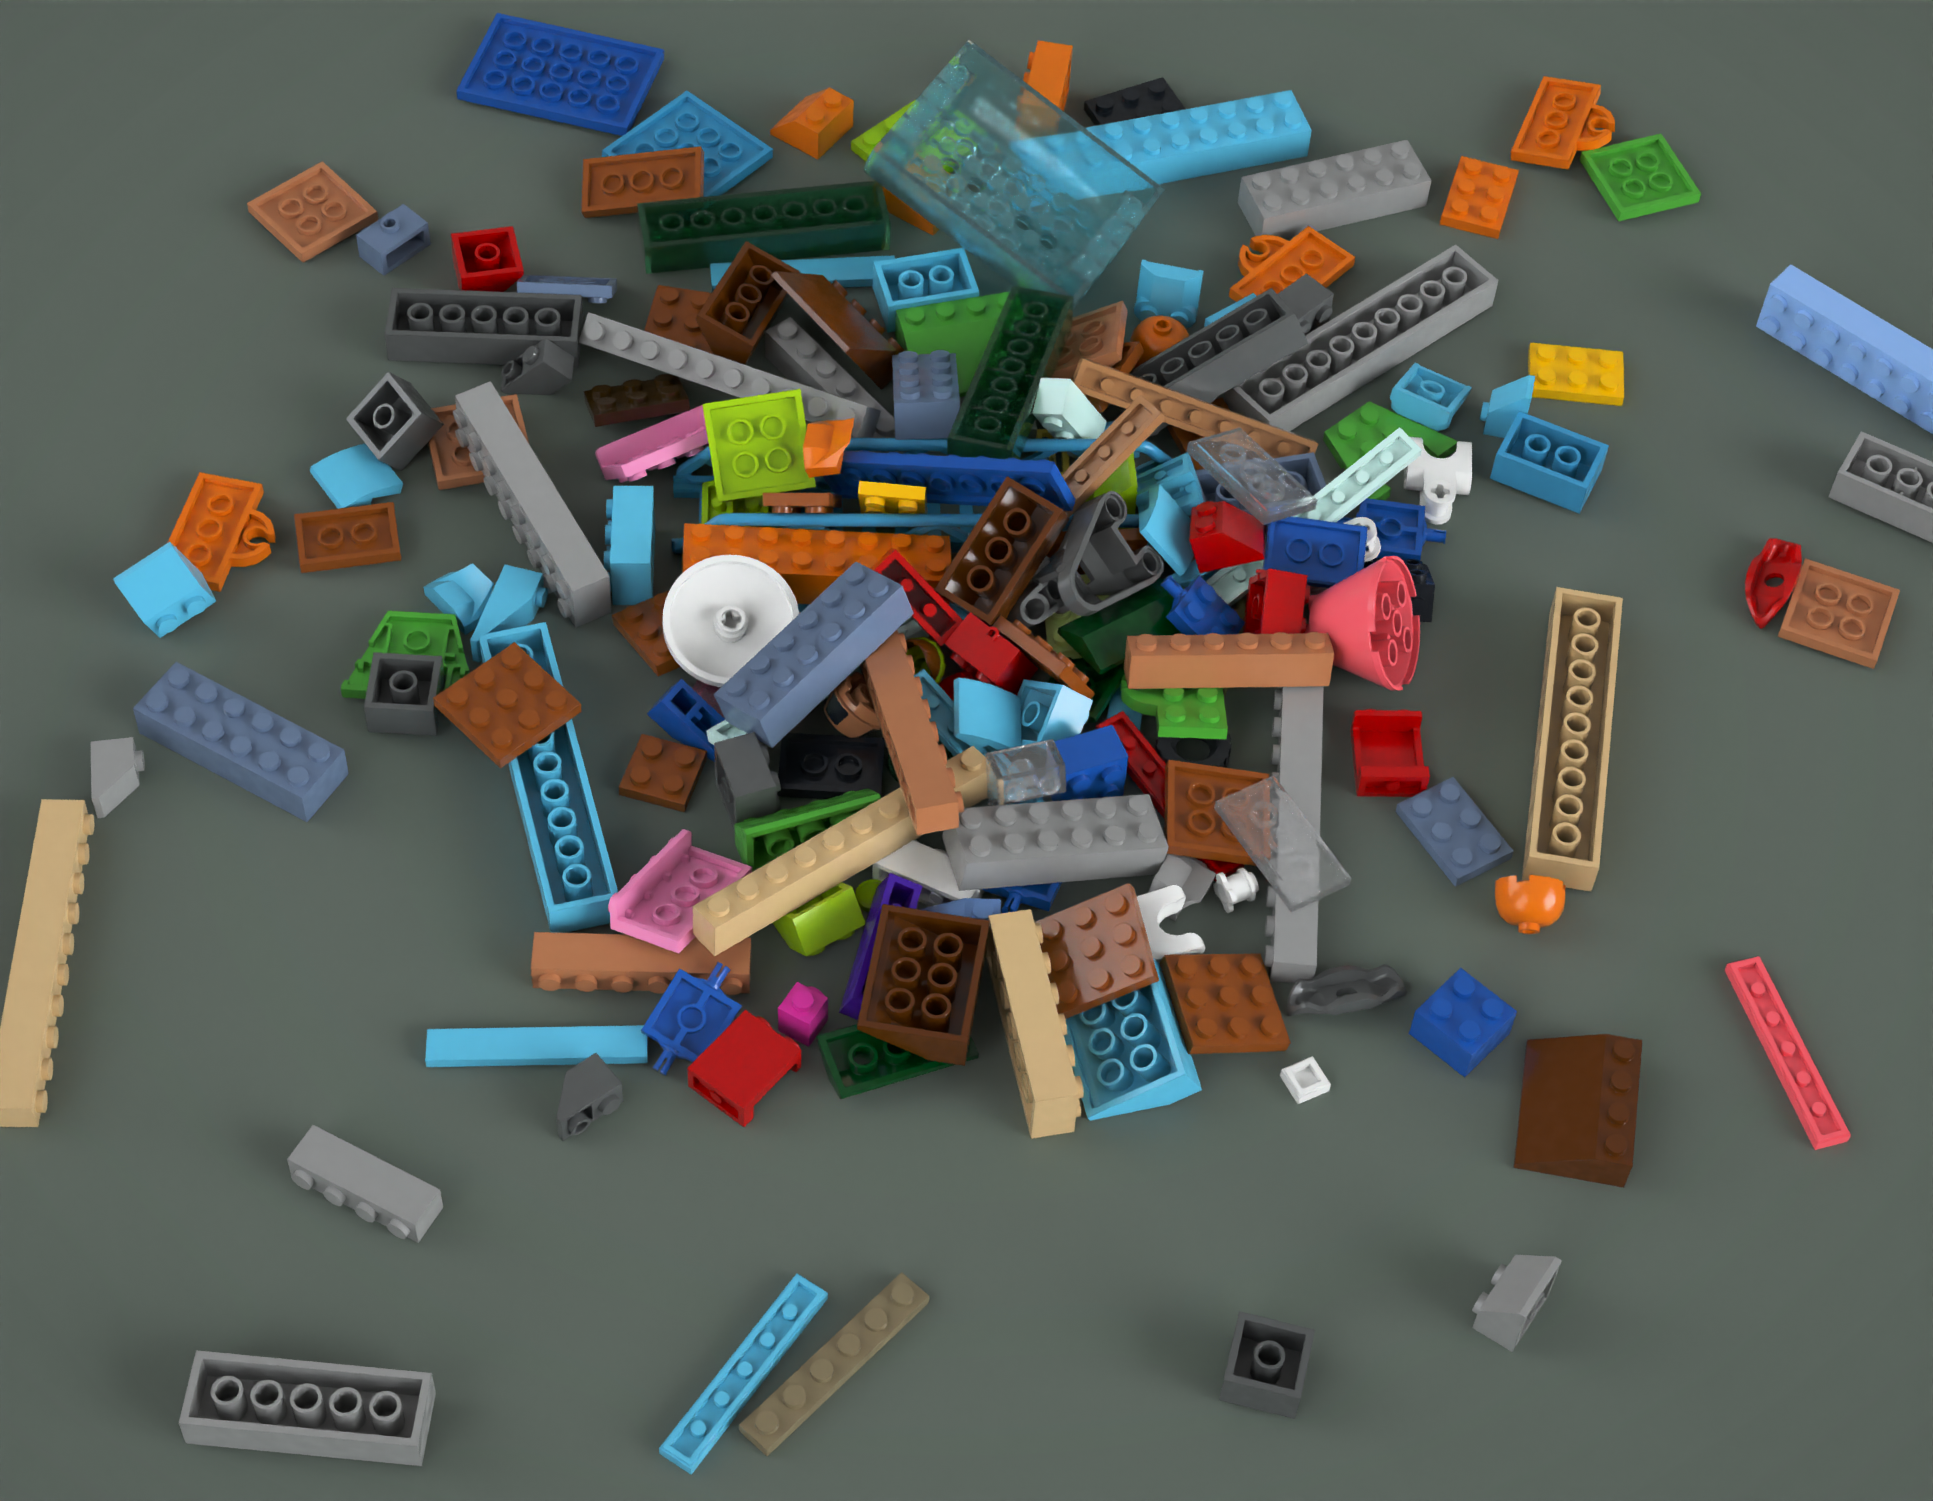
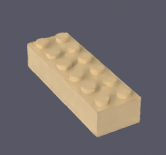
[986,909,1084,1139]

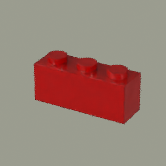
[870,548,963,646]

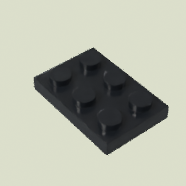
[1084,77,1186,126]
[777,733,885,799]

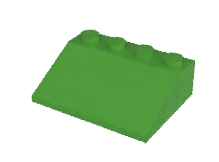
[895,290,1034,397]

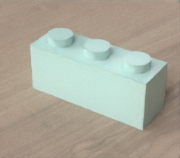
[1032,378,1106,459]

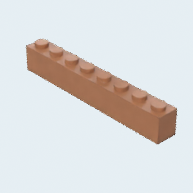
[859,630,964,835]

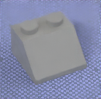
[1472,1255,1562,1352]

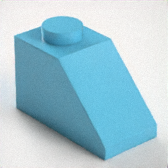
[1479,375,1535,438]

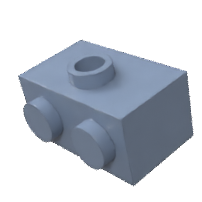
[356,204,431,276]

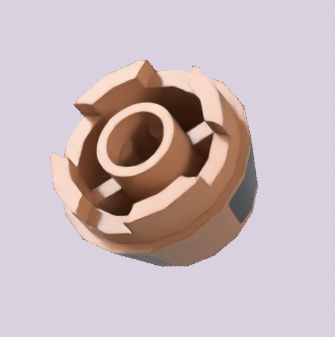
[824,672,881,738]

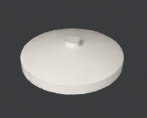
[662,555,799,687]

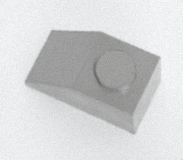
[91,737,145,818]

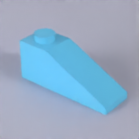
[470,564,548,662]

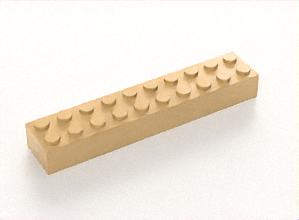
[1522,587,1623,892]

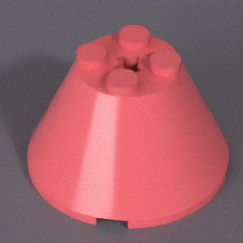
[1304,556,1420,691]

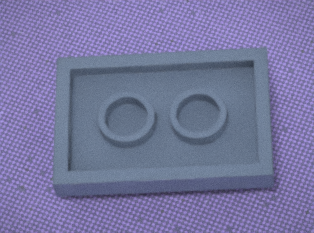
[517,275,617,303]
[1395,777,1514,887]

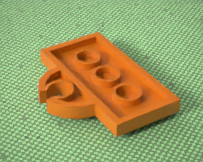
[1511,76,1615,170]
[1229,226,1355,302]
[168,472,276,592]

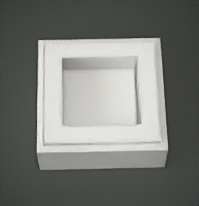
[1280,1056,1331,1104]

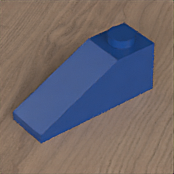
[647,678,725,762]

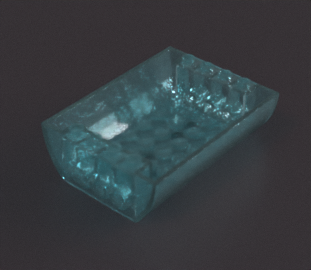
[864,40,1165,322]

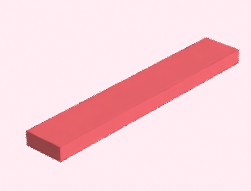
[1724,956,1851,1150]

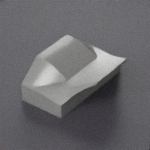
[1148,854,1216,921]

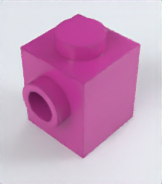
[778,982,828,1047]

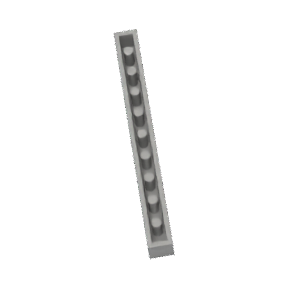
[579,312,881,438]
[1264,686,1324,983]

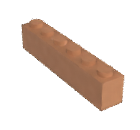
[1124,632,1334,689]
[531,932,751,995]

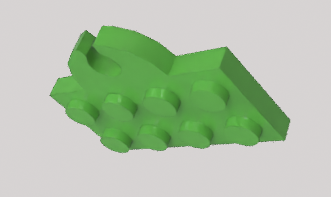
[1120,675,1228,739]

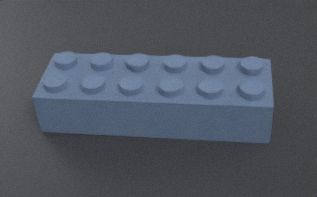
[714,561,914,748]
[133,662,349,822]

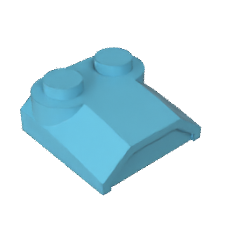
[1134,259,1203,328]
[1390,363,1472,432]

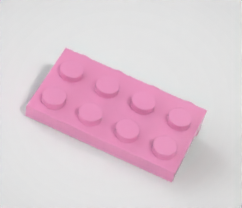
[595,405,709,483]
[608,829,753,953]

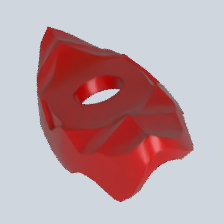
[1745,538,1802,629]

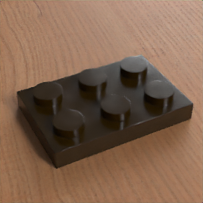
[584,374,690,427]

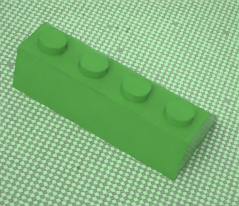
[734,788,881,872]

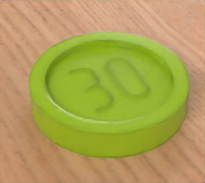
[855,879,882,912]

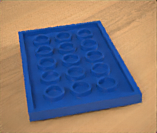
[456,13,664,136]

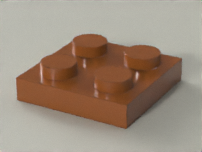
[619,734,707,812]

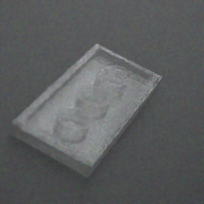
[1187,427,1318,525]
[1214,775,1352,912]

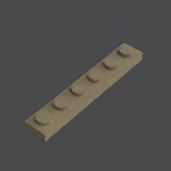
[739,1272,929,1456]

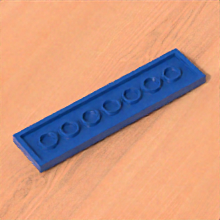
[823,450,1075,511]

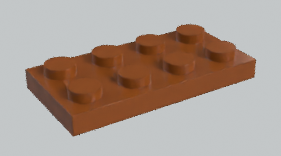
[582,146,704,218]

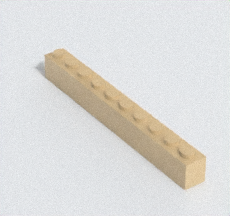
[693,746,995,956]
[0,799,94,1127]

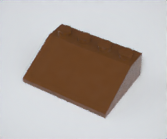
[771,271,904,390]
[857,904,990,1066]
[1514,1034,1642,1188]

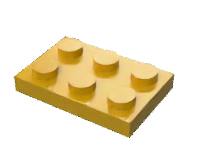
[1528,342,1624,406]
[858,481,928,514]

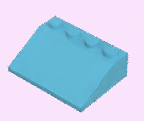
[1064,958,1202,1121]

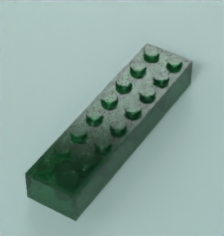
[637,180,891,274]
[947,286,1074,459]

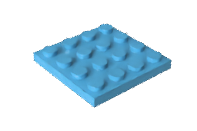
[602,91,773,219]

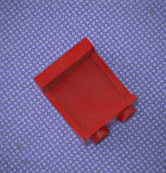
[1350,709,1430,797]
[687,1009,801,1127]

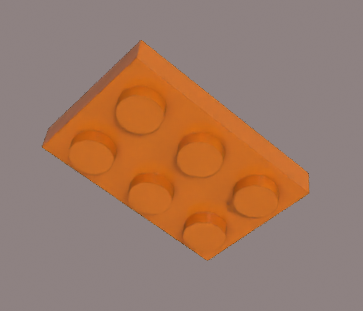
[1440,156,1519,239]

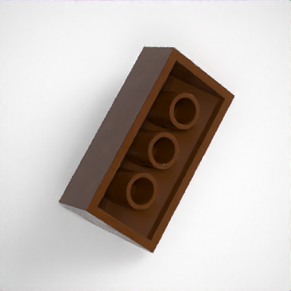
[696,241,800,365]
[934,476,1069,627]

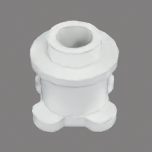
[1213,868,1259,913]

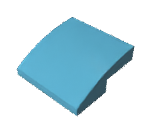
[310,444,403,509]
[1136,452,1203,516]
[1139,484,1194,576]
[954,678,1022,759]

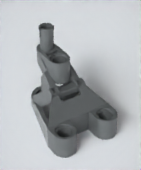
[992,491,1164,635]

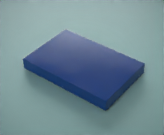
[1263,514,1368,588]

